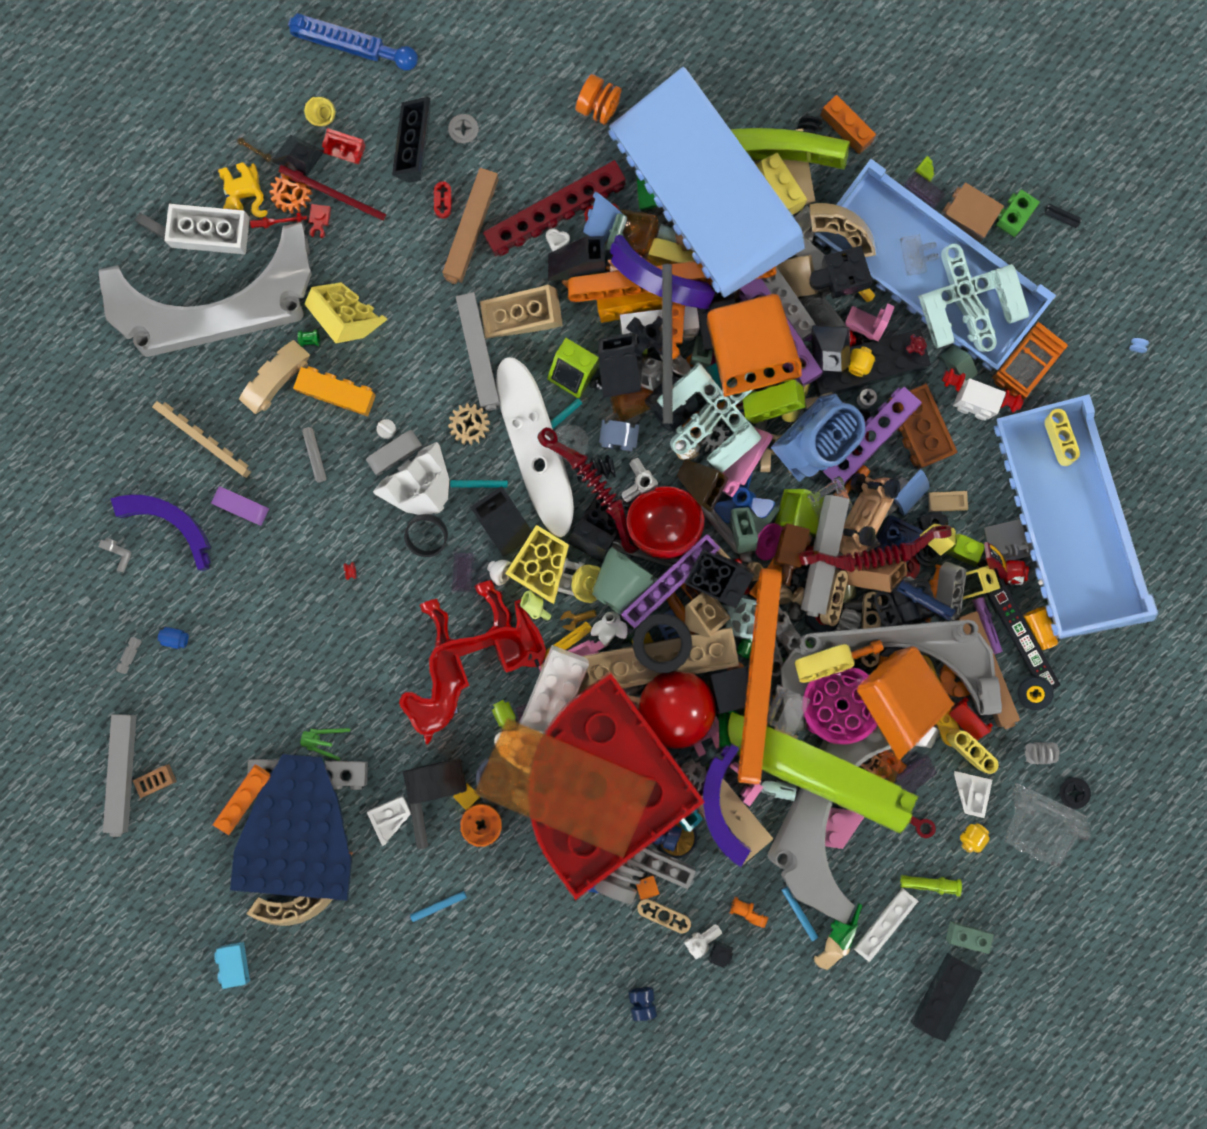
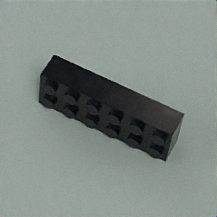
[813,329,931,397]

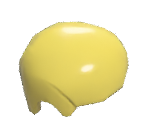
[304,97,336,126]

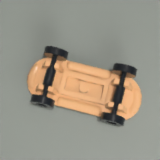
[839,473,900,558]

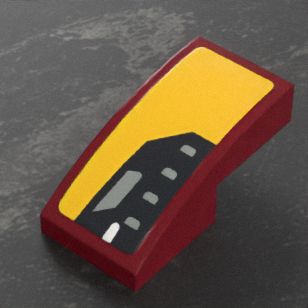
[984,542,1008,579]

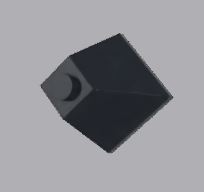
[272,135,324,176]
[812,325,850,372]

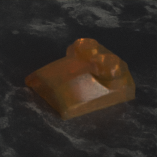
[621,209,658,255]

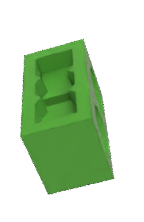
[996,189,1040,237]

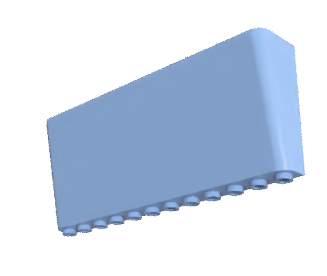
[608,67,805,298]
[814,159,1056,371]
[994,394,1158,639]

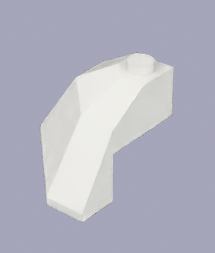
[373,442,449,515]

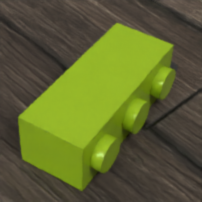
[743,380,806,424]

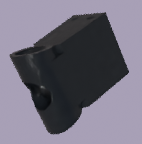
[708,665,775,714]

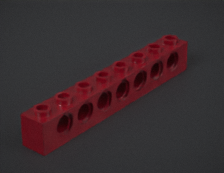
[483,160,626,257]

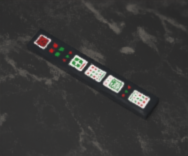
[987,585,1061,690]

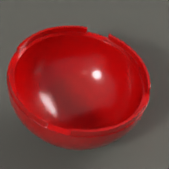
[627,487,704,559]
[638,670,716,748]

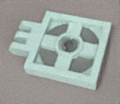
[722,598,756,640]

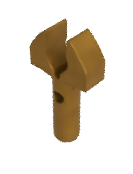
[560,610,596,631]

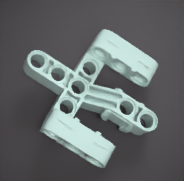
[918,244,1029,352]
[657,363,762,472]

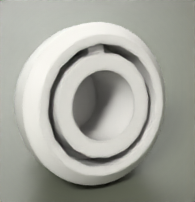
[487,560,512,586]

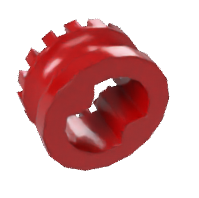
[343,562,357,580]

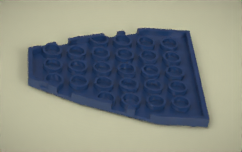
[230,754,352,901]

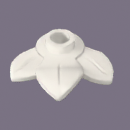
[591,611,628,646]

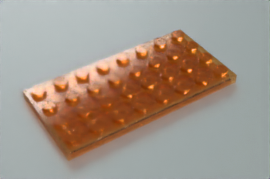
[474,718,656,857]

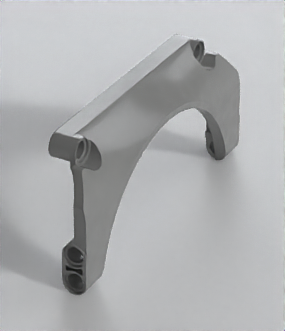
[99,222,312,357]
[780,620,1002,732]
[768,707,940,924]

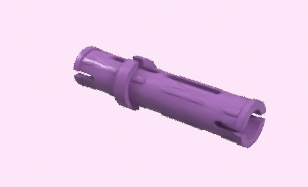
[972,597,1003,654]

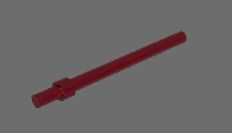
[278,165,387,221]

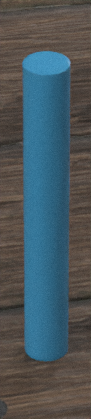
[781,886,818,941]
[410,891,467,922]

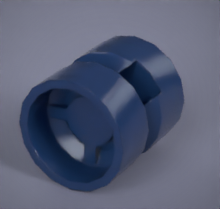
[652,825,682,852]
[628,987,657,1021]

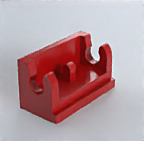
[322,128,366,165]
[948,697,993,741]

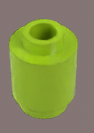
[491,700,517,730]

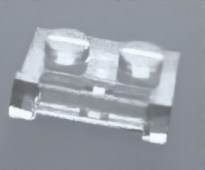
[807,476,853,522]
[767,685,810,736]

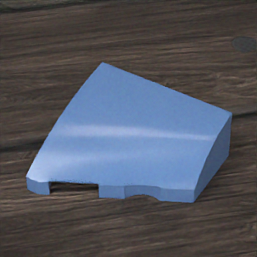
[583,191,623,244]

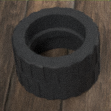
[633,613,692,673]
[403,758,467,804]

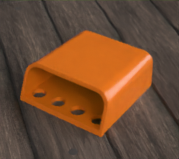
[707,294,802,397]
[857,646,954,760]

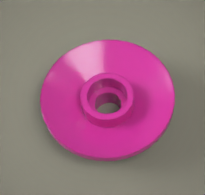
[756,523,782,560]

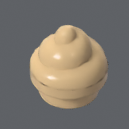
[747,562,763,581]
[779,584,793,604]

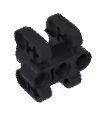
[874,578,936,627]

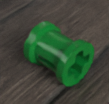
[298,329,320,347]
[736,638,752,660]

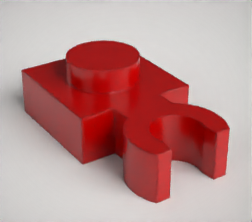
[309,204,331,239]

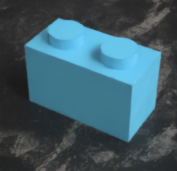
[215,942,250,989]

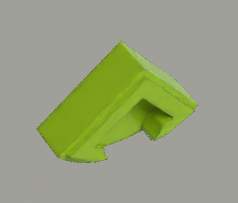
[915,156,934,183]

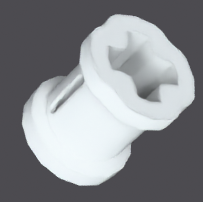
[857,389,877,409]

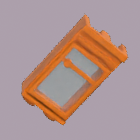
[992,322,1068,400]

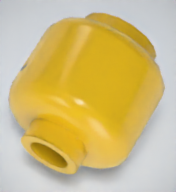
[848,346,875,377]
[960,823,990,853]

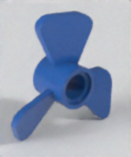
[714,471,775,523]

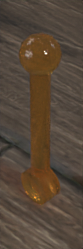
[237,138,272,162]

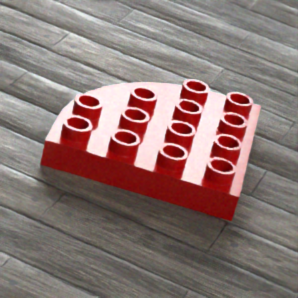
[528,672,705,900]

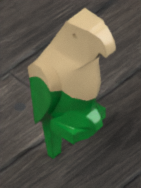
[814,903,862,970]

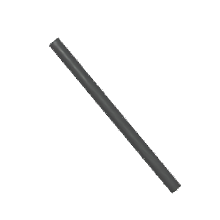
[662,264,673,424]

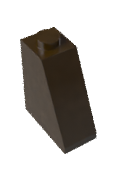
[677,459,729,513]

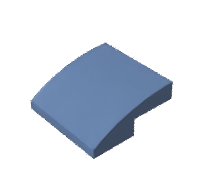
[894,469,929,516]

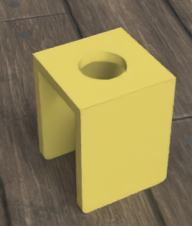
[963,566,1000,600]

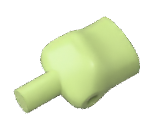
[520,590,551,621]

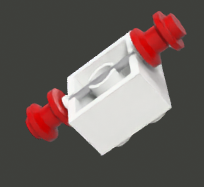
[941,368,1024,420]

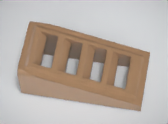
[133,764,177,798]

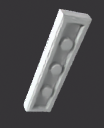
[853,888,918,962]

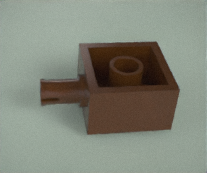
[773,523,812,587]

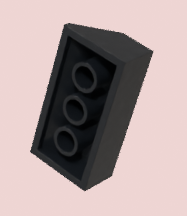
[392,97,431,183]
[910,953,983,1042]

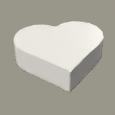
[546,228,570,252]

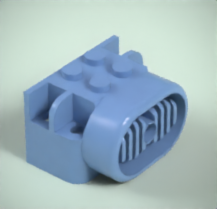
[771,394,865,482]

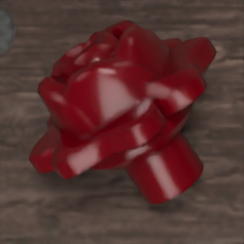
[906,334,927,356]

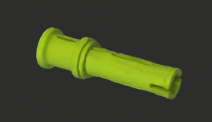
[900,875,962,897]

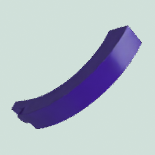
[610,235,715,309]
[110,495,211,571]
[703,743,751,867]

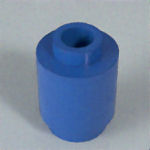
[158,627,189,649]

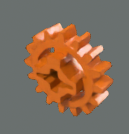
[270,173,312,214]

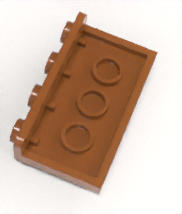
[887,384,958,470]

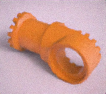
[730,897,769,928]

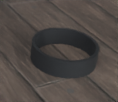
[404,514,448,557]

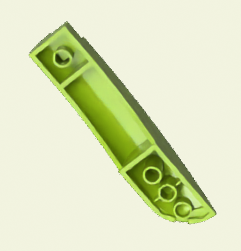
[730,128,850,170]
[728,712,918,833]

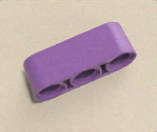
[211,486,269,526]

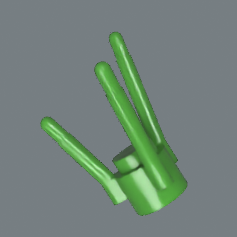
[301,728,350,761]

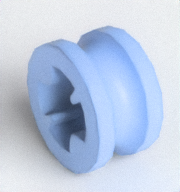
[1129,338,1149,353]

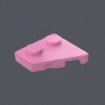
[825,807,864,849]

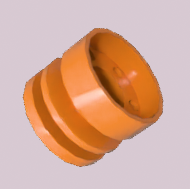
[575,74,622,125]
[461,804,501,847]

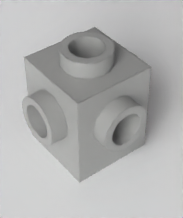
[641,357,663,390]

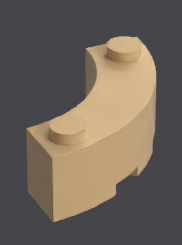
[810,203,876,257]
[239,340,310,414]
[247,896,333,926]

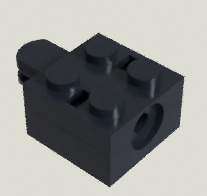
[809,246,873,299]
[644,376,701,433]

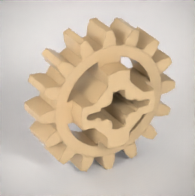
[448,403,490,446]

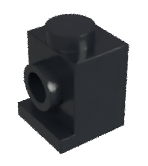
[917,511,949,531]
[708,940,733,968]

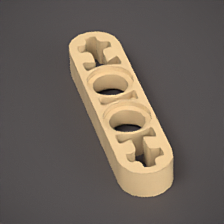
[860,591,882,667]

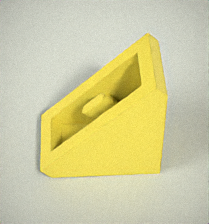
[920,524,956,556]

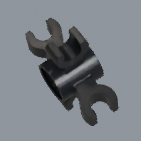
[626,316,663,357]

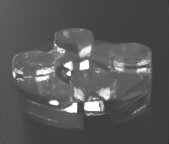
[555,425,589,463]

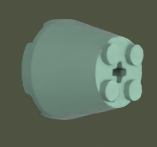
[592,547,658,615]

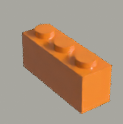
[820,95,876,154]

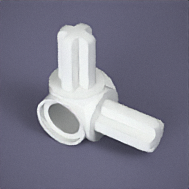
[622,458,658,502]
[684,924,722,959]

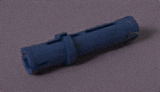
[897,580,956,621]

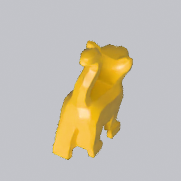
[218,162,267,217]

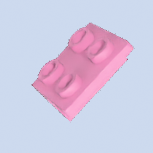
[845,304,894,342]
[728,761,763,806]

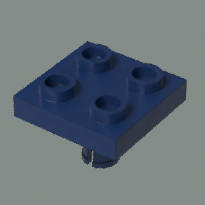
[874,515,924,564]

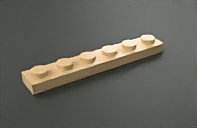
[152,401,251,478]

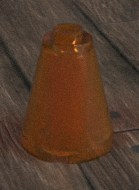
[610,386,658,422]

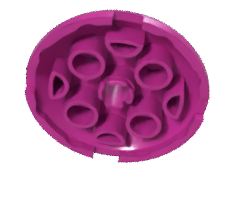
[803,667,877,745]

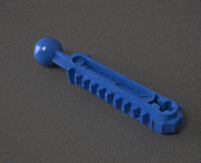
[288,14,418,71]

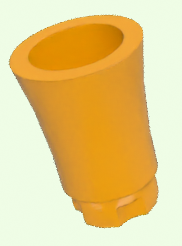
[1023,606,1058,650]

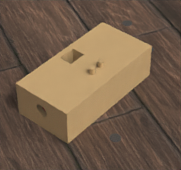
[697,779,773,864]

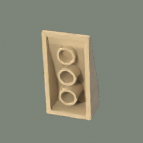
[480,285,563,338]

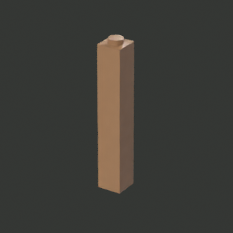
[442,168,499,284]
[955,611,1020,729]

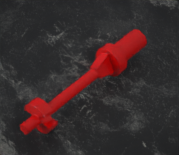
[250,213,307,229]

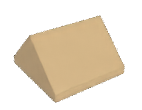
[685,592,731,638]

